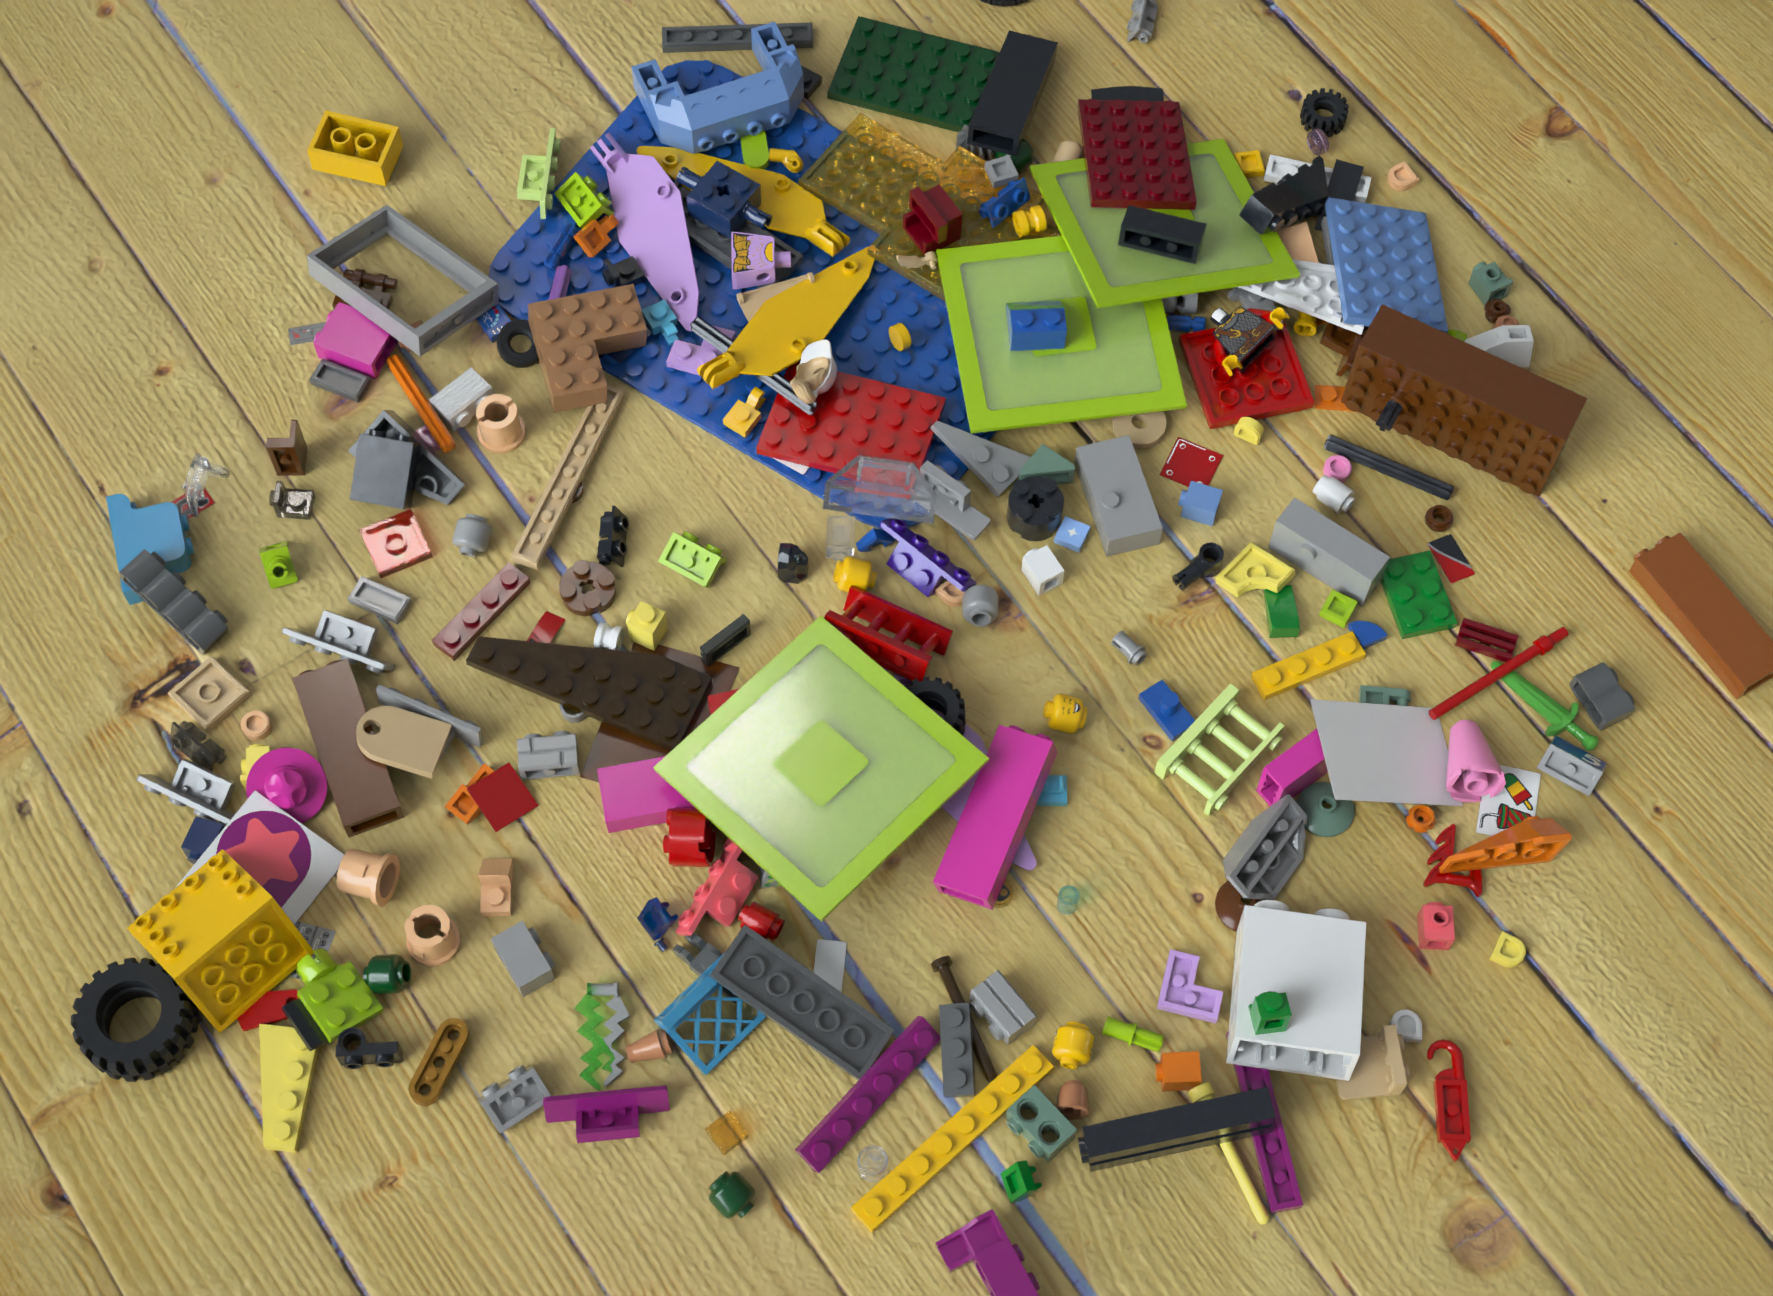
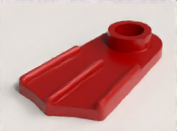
[237,989,299,1032]

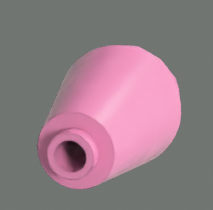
[1446,720,1506,802]

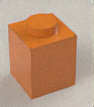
[1155,1051,1202,1092]

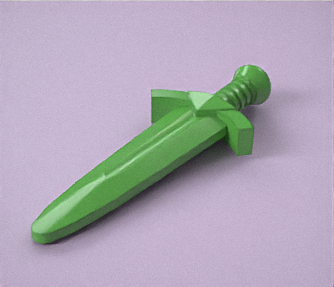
[1491,661,1599,751]

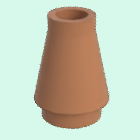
[626,1029,673,1063]

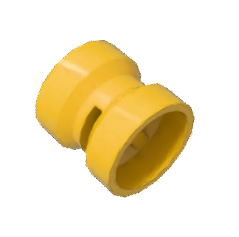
[1012,205,1047,238]

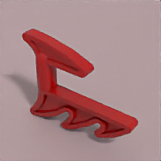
[1423,824,1482,897]

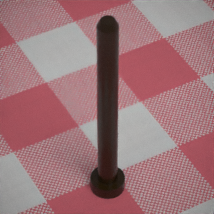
[931,956,997,1082]

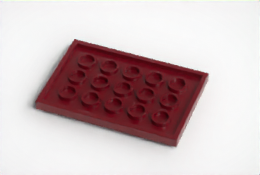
[1077,99,1197,210]

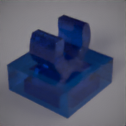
[637,897,678,941]

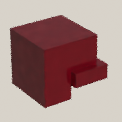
[903,184,963,255]

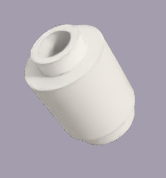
[1312,475,1355,514]

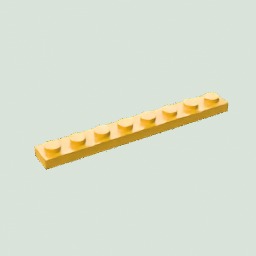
[851,1045,1054,1233]

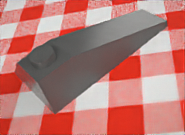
[348,410,466,505]

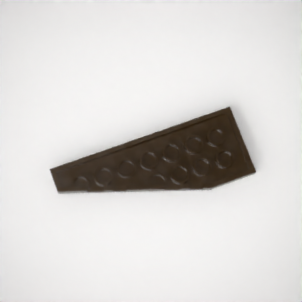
[466,636,712,751]

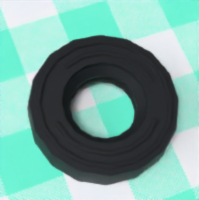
[497,319,539,368]

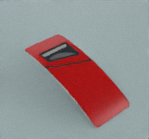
[527,611,565,644]

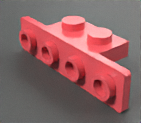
[676,837,759,936]

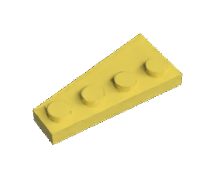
[259,1024,319,1153]

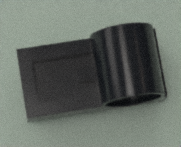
[335,1028,403,1069]

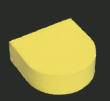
[1233,417,1264,445]
[1489,931,1526,968]

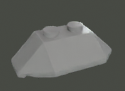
[1223,794,1307,900]

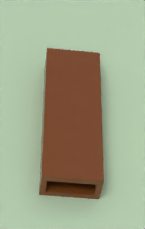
[1629,533,1773,699]

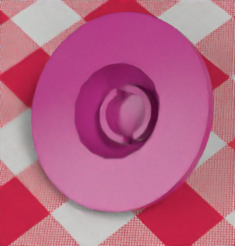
[246,747,327,823]

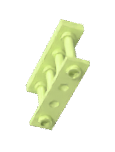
[1154,683,1285,816]

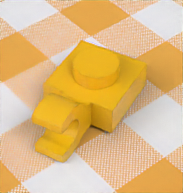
[723,387,766,438]

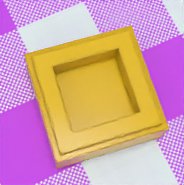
[1234,150,1265,178]

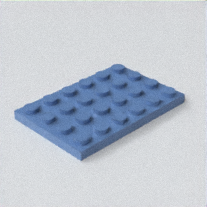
[1325,197,1448,333]

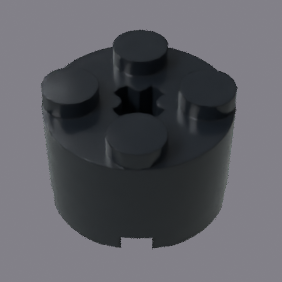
[1007,477,1064,541]

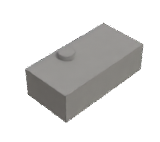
[1074,435,1163,557]
[1268,497,1390,607]

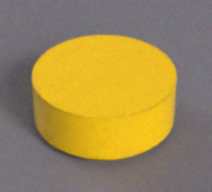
[889,323,911,351]

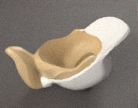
[790,340,837,404]

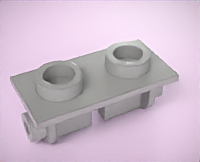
[1127,0,1158,43]

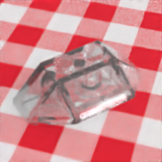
[823,455,937,524]

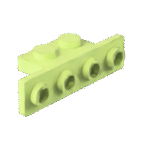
[517,128,561,219]

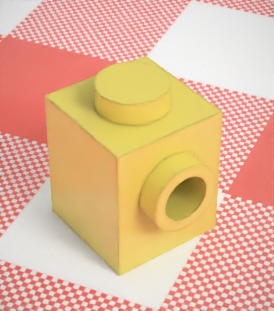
[626,601,668,651]

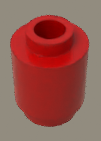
[738,901,785,942]

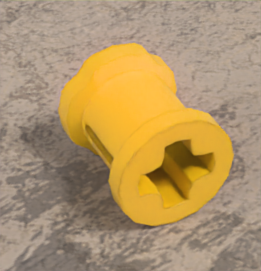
[1293,310,1317,337]

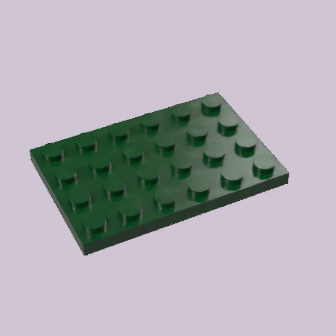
[827,16,1000,132]

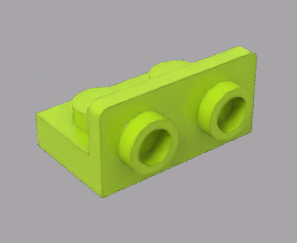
[554,172,615,228]
[658,531,728,588]

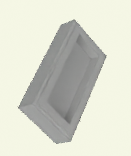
[347,576,412,625]

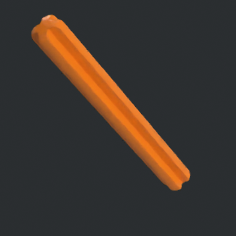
[386,354,456,453]

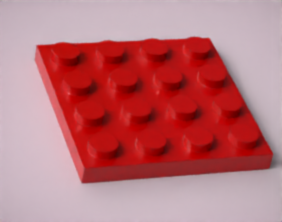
[1178,319,1315,429]

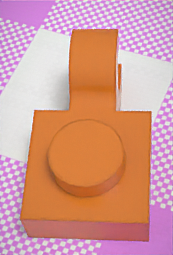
[573,214,619,257]

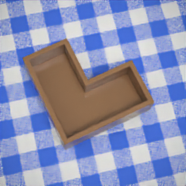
[528,284,647,413]

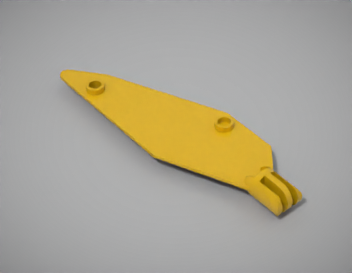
[637,146,851,257]
[697,247,877,389]

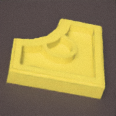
[1216,542,1295,597]

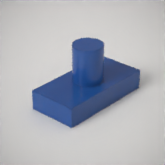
[1138,680,1195,742]

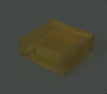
[705,1111,748,1156]

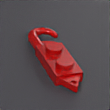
[1427,1039,1471,1162]

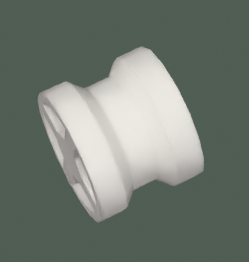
[594,622,624,651]

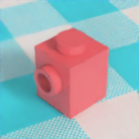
[1417,902,1455,950]

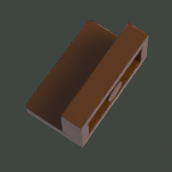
[266,420,307,476]

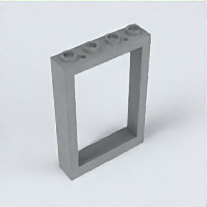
[307,205,499,356]

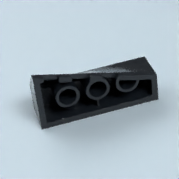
[1239,156,1329,235]

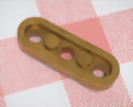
[408,1018,470,1106]

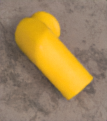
[769,148,803,173]

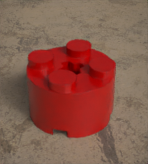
[663,807,716,867]

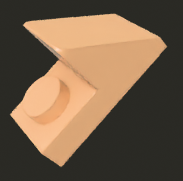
[478,858,513,917]

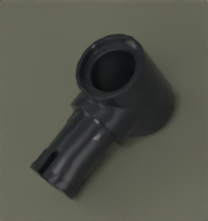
[1172,542,1224,590]

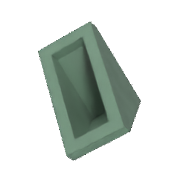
[1018,444,1075,485]

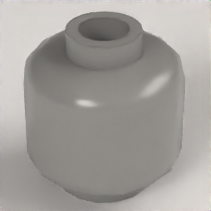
[452,514,492,557]
[962,585,999,627]

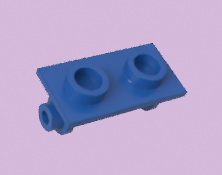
[978,177,1031,228]

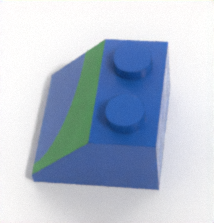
[1006,300,1067,351]

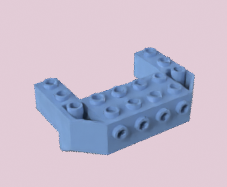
[631,22,804,154]

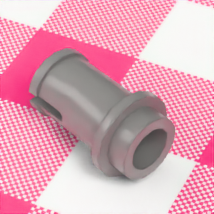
[1111,631,1148,666]

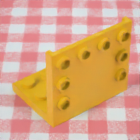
[127,849,314,1033]

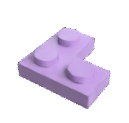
[666,325,735,376]
[1157,949,1223,1024]

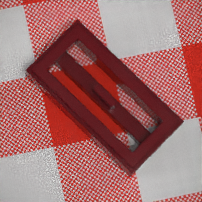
[1455,618,1518,662]

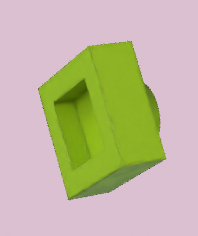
[1319,589,1358,628]

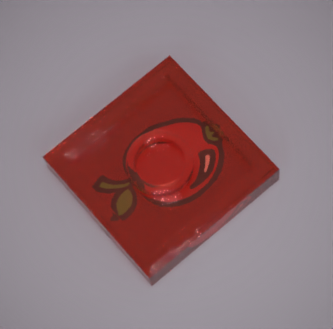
[359,509,433,579]

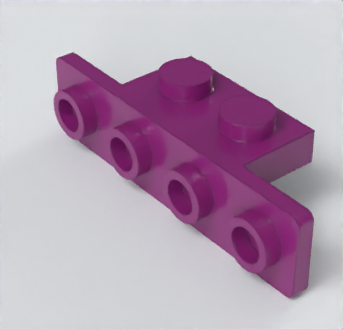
[543,1085,670,1143]

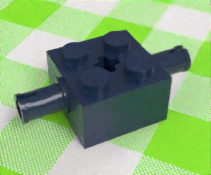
[676,161,772,239]

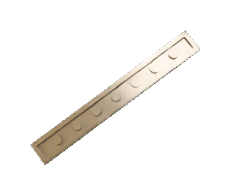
[511,385,625,570]

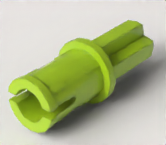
[1102,1016,1164,1052]

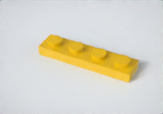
[1251,631,1366,701]

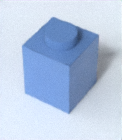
[1178,481,1223,526]

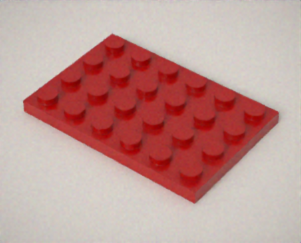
[756,362,946,492]

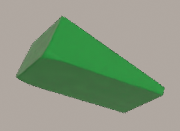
[1263,585,1300,638]

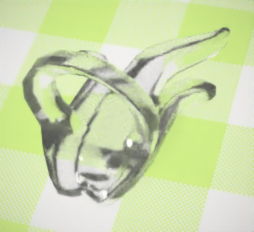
[180,453,230,517]

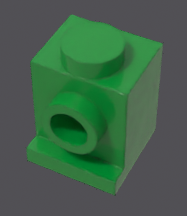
[1248,991,1292,1035]

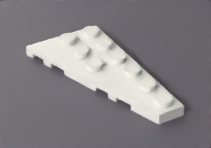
[1239,259,1364,335]

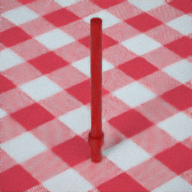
[1428,627,1569,720]

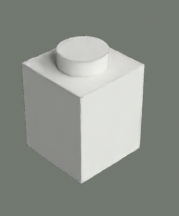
[1021,545,1065,596]

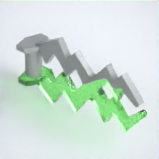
[574,982,630,1090]

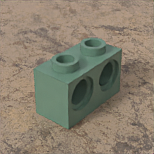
[1006,1085,1077,1162]

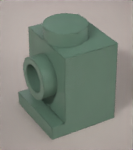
[1468,261,1513,306]

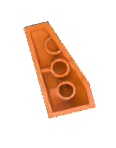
[1439,816,1572,873]

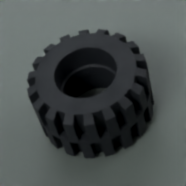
[904,677,966,736]

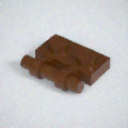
[332,268,398,310]

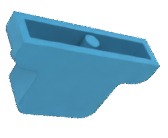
[106,494,195,605]

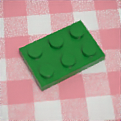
[1381,551,1457,639]

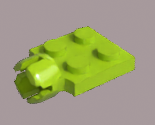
[296,948,383,1043]

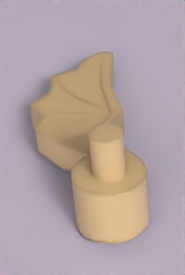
[896,251,938,270]

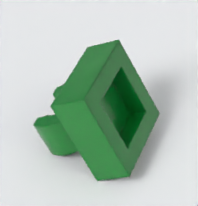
[1000,1160,1042,1203]

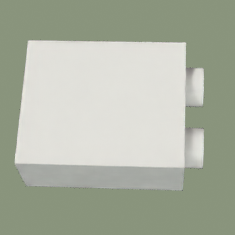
[1226,900,1366,1081]

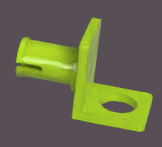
[259,541,298,589]

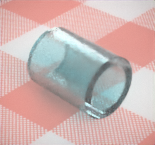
[1057,885,1079,915]

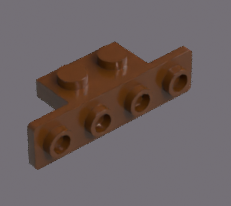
[1320,322,1369,377]

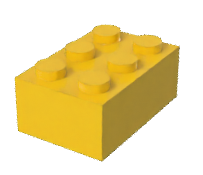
[307,110,404,186]

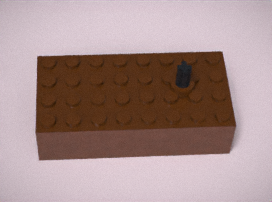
[1341,304,1588,497]

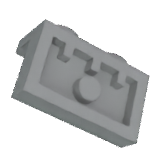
[477,1065,551,1134]

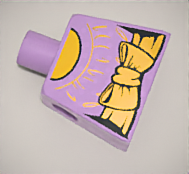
[731,232,791,289]

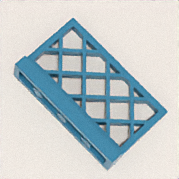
[654,951,766,1075]

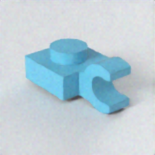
[641,299,679,345]

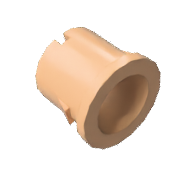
[476,394,526,454]
[337,849,400,906]
[405,905,461,967]

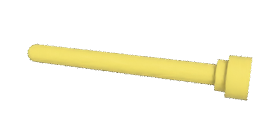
[1188,1082,1269,1224]

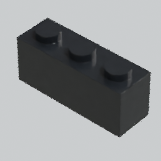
[1118,205,1207,264]

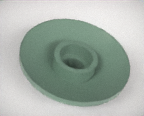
[1296,782,1354,837]

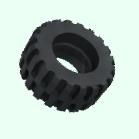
[71,958,198,1082]

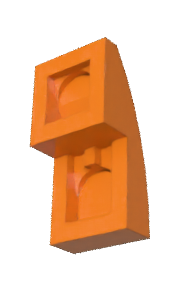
[444,763,494,825]

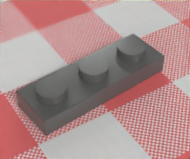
[939,1002,976,1098]

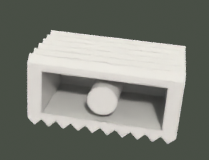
[429,367,493,431]

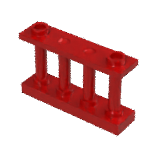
[824,585,953,682]

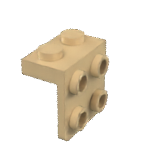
[1336,1025,1410,1100]

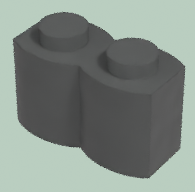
[1569,662,1635,731]

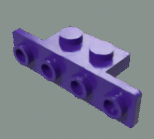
[879,517,977,597]

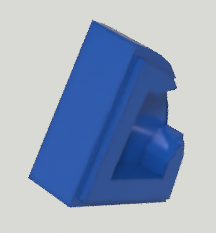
[856,528,896,552]
[1347,621,1388,649]

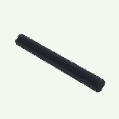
[1324,434,1454,500]

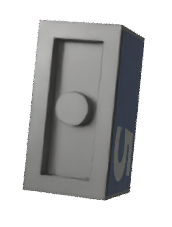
[1537,735,1607,796]

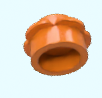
[1406,805,1435,833]

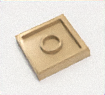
[168,656,251,733]

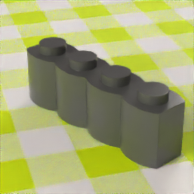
[119,549,228,655]

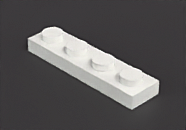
[1264,154,1371,203]

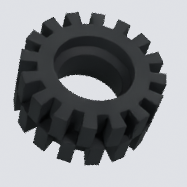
[1300,88,1349,138]

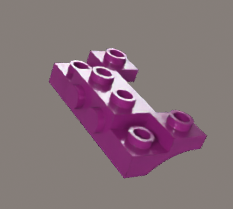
[936,1209,1040,1296]

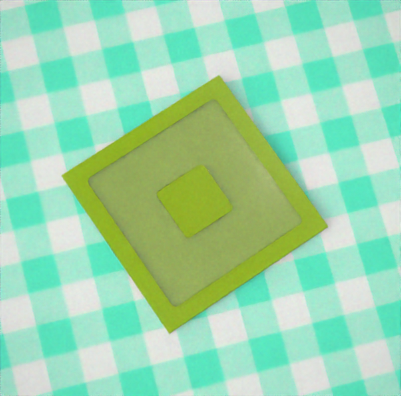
[1030,139,1300,308]
[936,236,1187,434]
[653,616,989,922]

